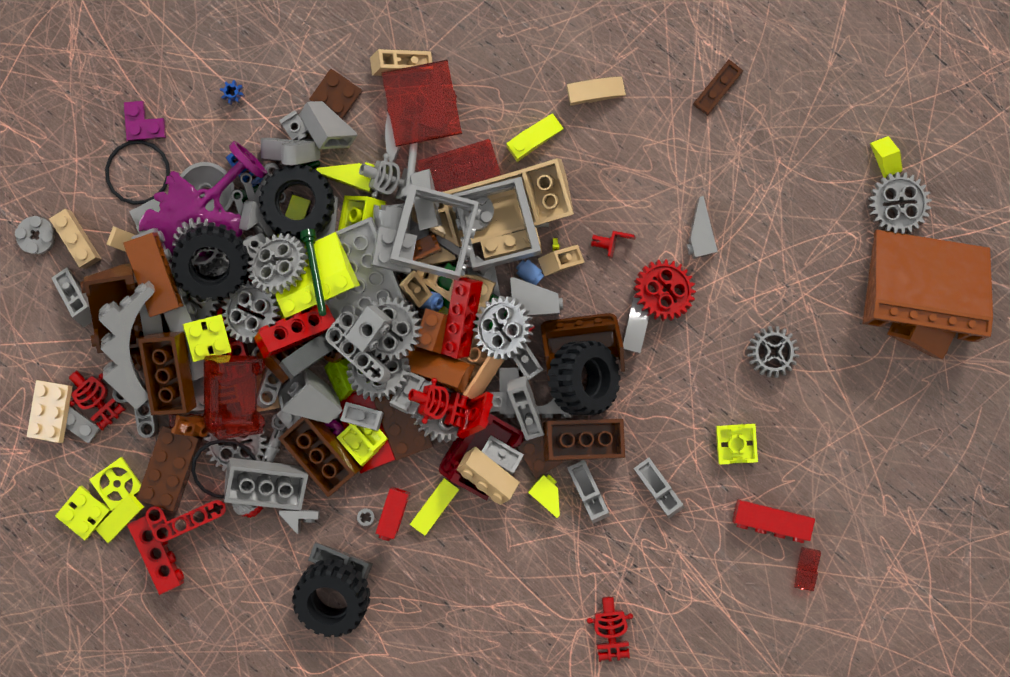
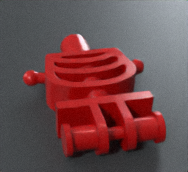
[69,370,126,431]
[408,378,469,428]
[587,597,633,662]

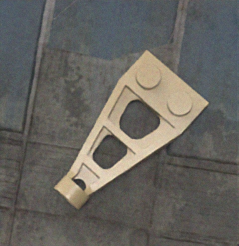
[417,270,496,318]

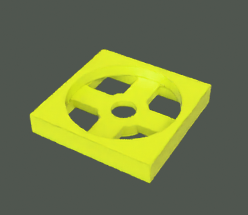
[89,457,141,511]

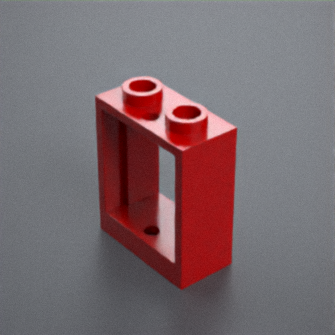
[375,486,411,541]

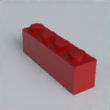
[732,499,815,543]

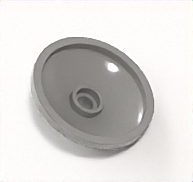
[180,162,235,212]

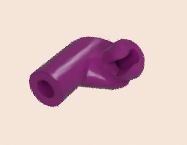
[325,419,344,436]

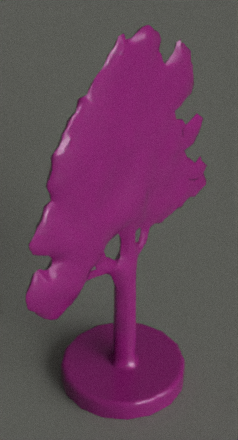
[139,141,268,262]

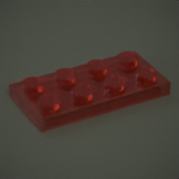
[417,139,501,192]

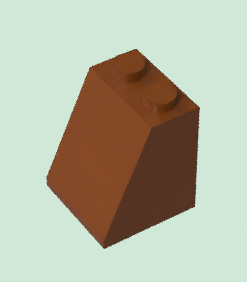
[414,308,448,354]
[887,322,957,360]

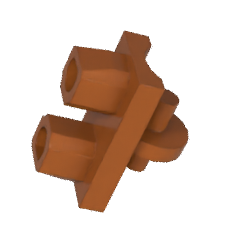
[171,414,210,437]

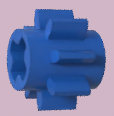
[220,80,245,105]

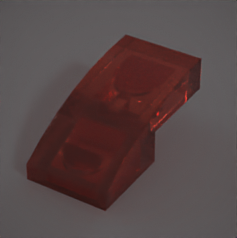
[794,547,821,591]

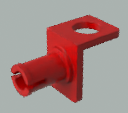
[591,231,636,258]

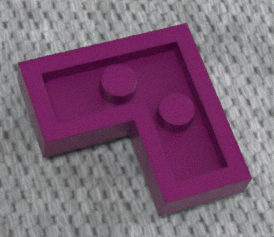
[124,101,166,141]

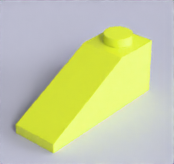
[506,113,564,162]
[316,162,375,194]

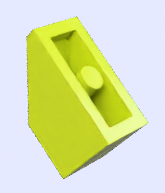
[528,474,560,518]

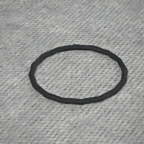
[105,140,170,205]
[191,439,256,499]

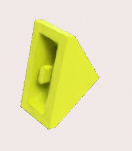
[870,136,902,178]

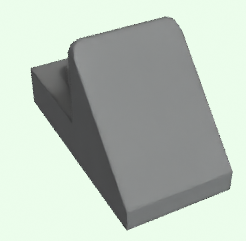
[239,200,274,238]
[279,509,320,534]

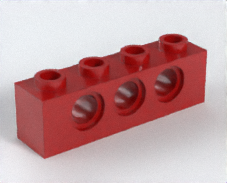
[441,277,483,359]
[254,304,335,359]
[127,513,184,595]

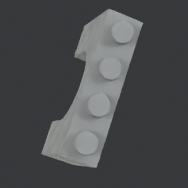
[499,368,573,418]

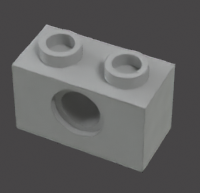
[346,305,393,352]

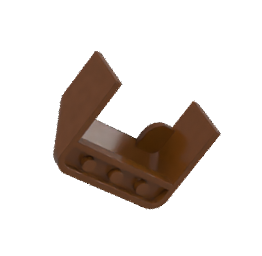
[541,313,625,381]

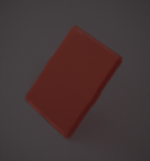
[382,60,462,147]

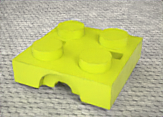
[182,314,231,362]
[716,424,758,465]
[55,486,111,541]

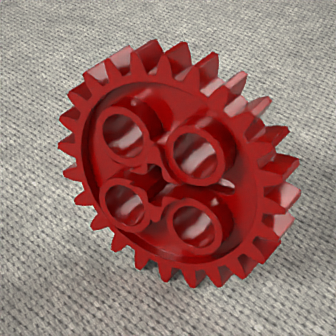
[633,259,696,321]

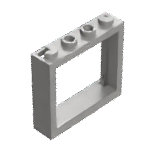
[452,177,541,272]
[390,184,481,281]

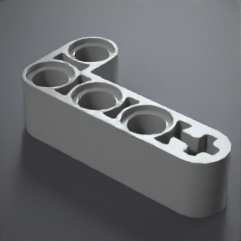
[325,312,391,384]

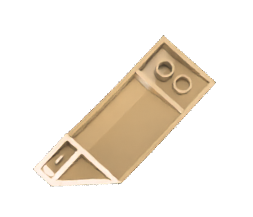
[411,158,574,247]

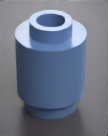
[516,259,544,285]
[420,291,443,312]

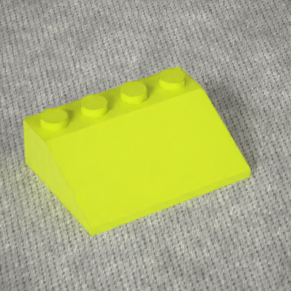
[275,232,360,318]

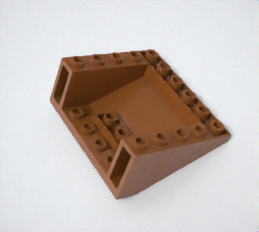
[862,229,993,342]

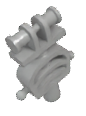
[359,153,416,200]

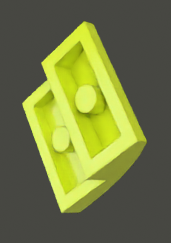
[336,424,388,466]

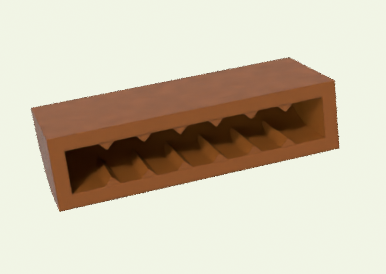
[123,232,184,317]
[394,344,475,393]

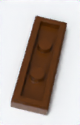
[693,59,743,116]

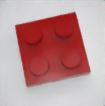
[457,391,494,439]

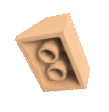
[455,331,504,399]

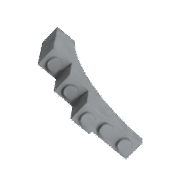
[99,281,155,410]

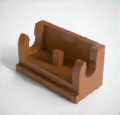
[413,233,442,261]

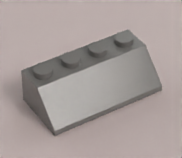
[224,457,308,511]

